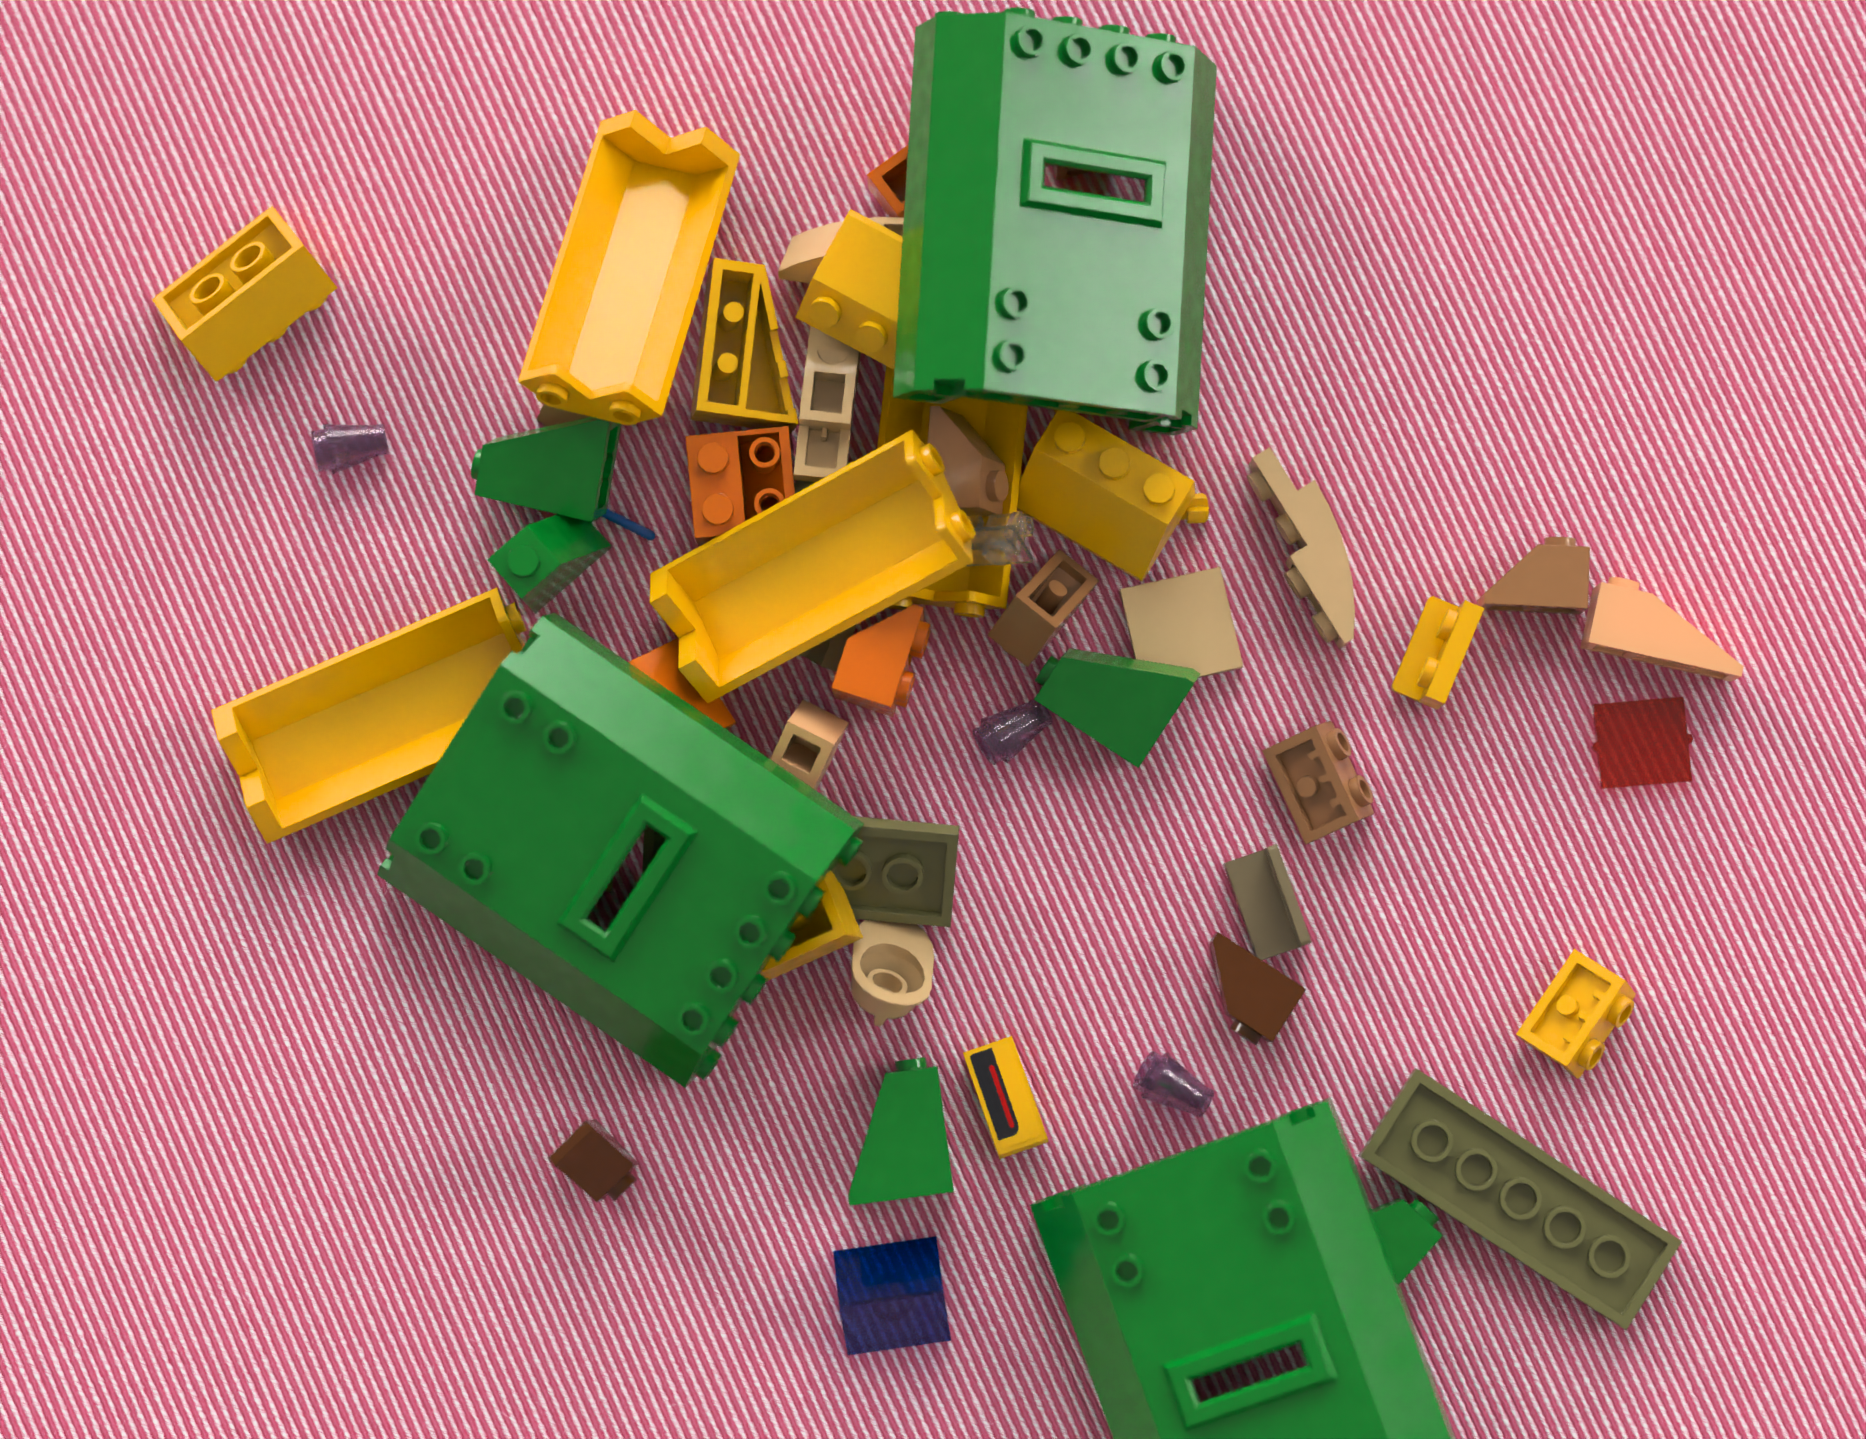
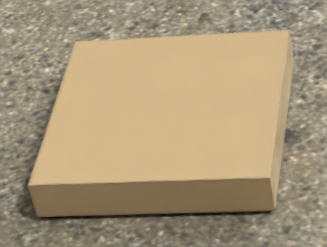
[1119,567,1243,678]

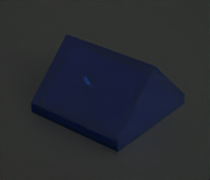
[833,1236,951,1355]

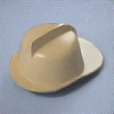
[851,920,934,1027]

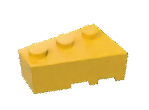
[690,258,799,433]

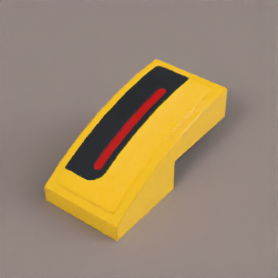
[963,1036,1049,1159]

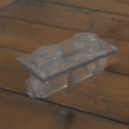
[965,511,1034,567]

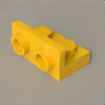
[1391,596,1485,710]
[1516,949,1636,1079]

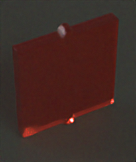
[1591,697,1693,789]

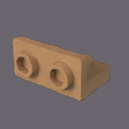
[1262,721,1374,845]

